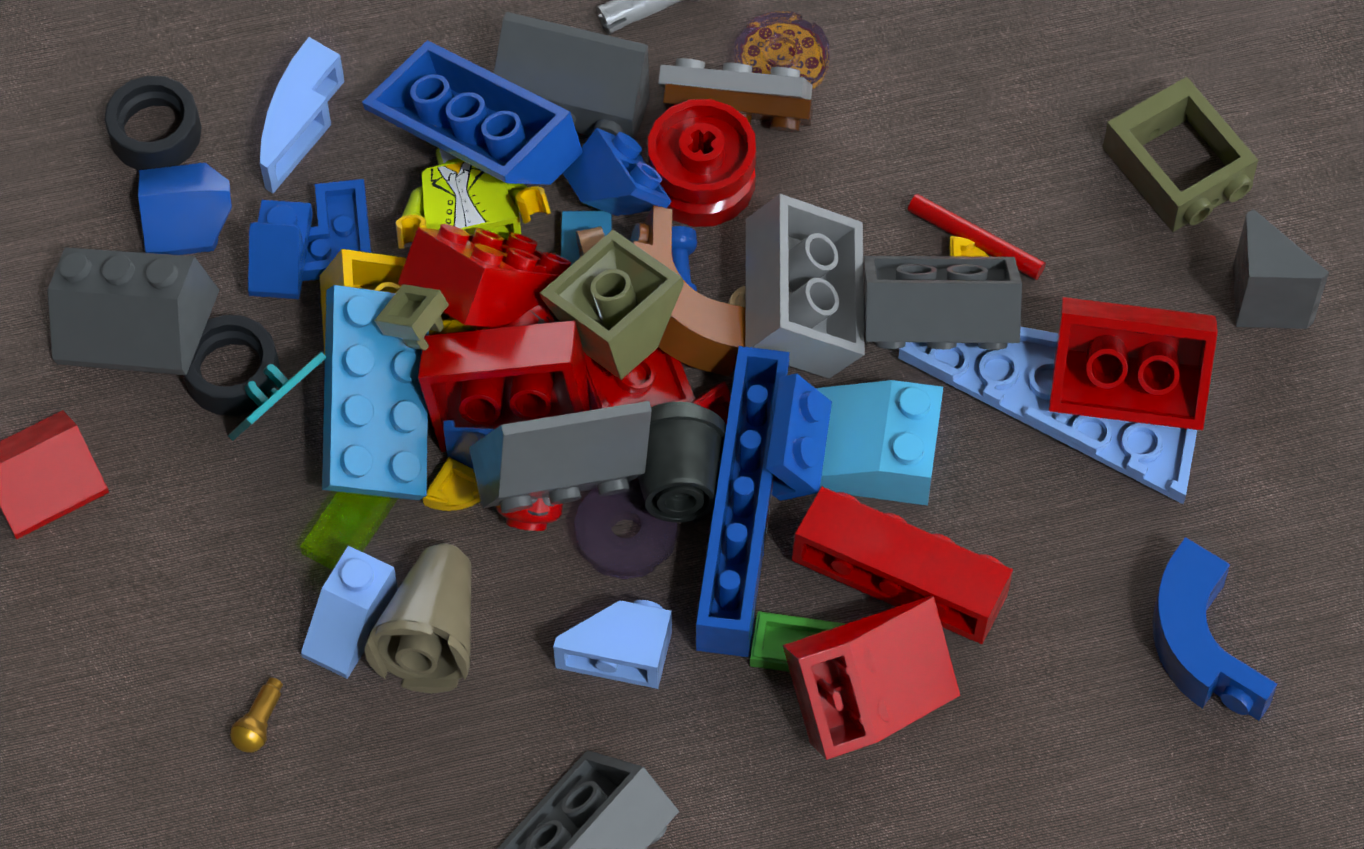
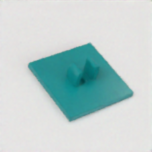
[228,352,327,441]

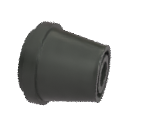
[638,402,726,523]

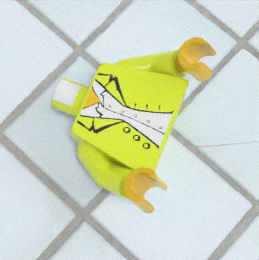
[396,148,551,249]

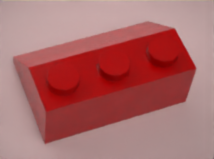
[1049,297,1218,431]
[418,320,590,452]

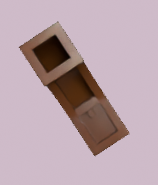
[631,205,746,376]

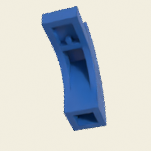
[1152,537,1278,721]

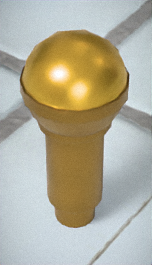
[230,677,283,753]

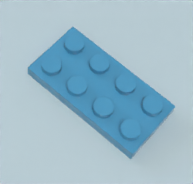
[322,285,429,501]

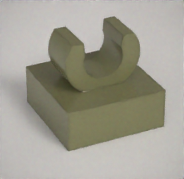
[374,284,449,351]

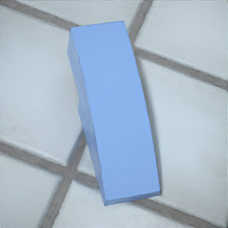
[260,37,345,193]

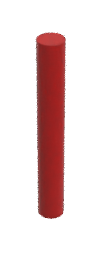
[908,194,1046,280]

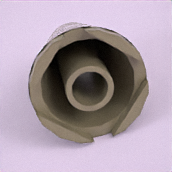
[364,543,472,694]

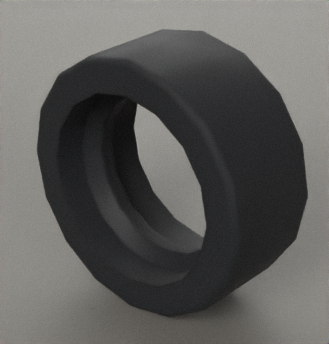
[104,75,202,170]
[184,315,280,416]

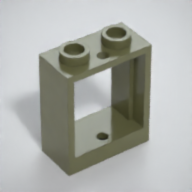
[1103,76,1258,232]

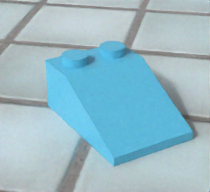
[816,380,943,506]

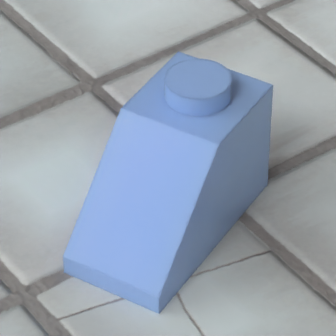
[301,546,398,679]
[553,600,672,689]

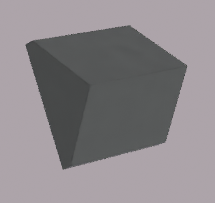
[1233,209,1329,329]

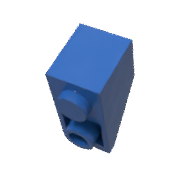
[563,128,672,216]

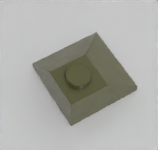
[540,230,684,380]

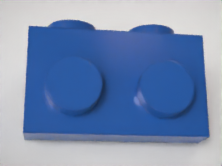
[766,373,832,501]

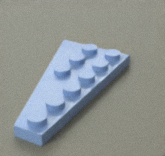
[898,327,1197,505]

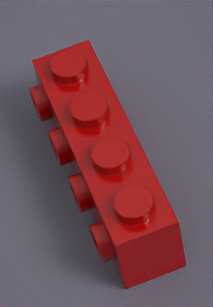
[792,486,1014,644]

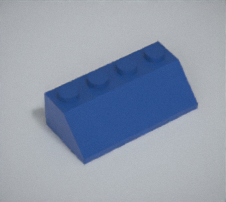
[362,40,583,185]

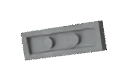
[658,58,813,100]

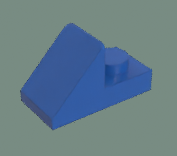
[248,200,313,299]

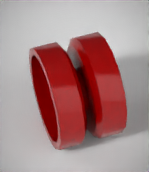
[648,99,756,227]

